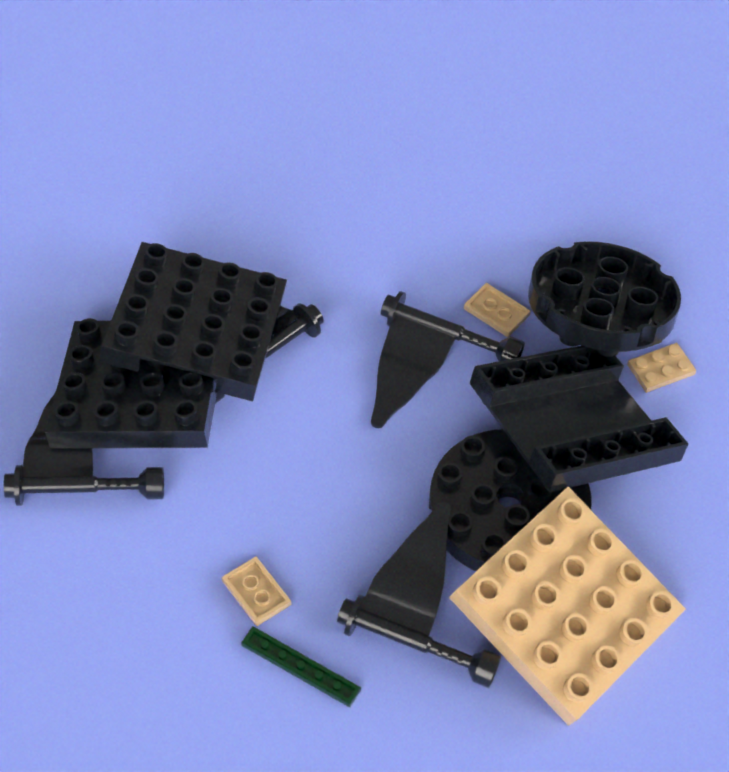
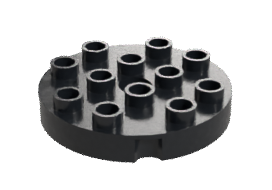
[528,242,681,357]
[429,429,592,571]

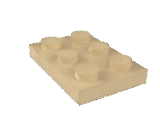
[464,283,531,337]
[627,343,696,393]
[222,556,291,627]

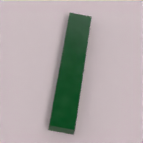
[241,626,361,707]

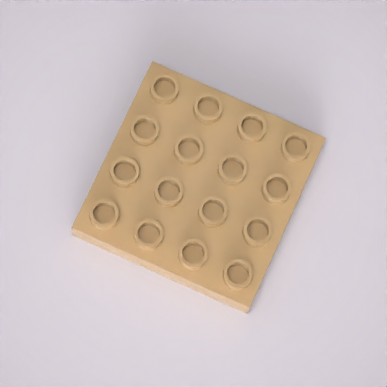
[449,487,686,726]

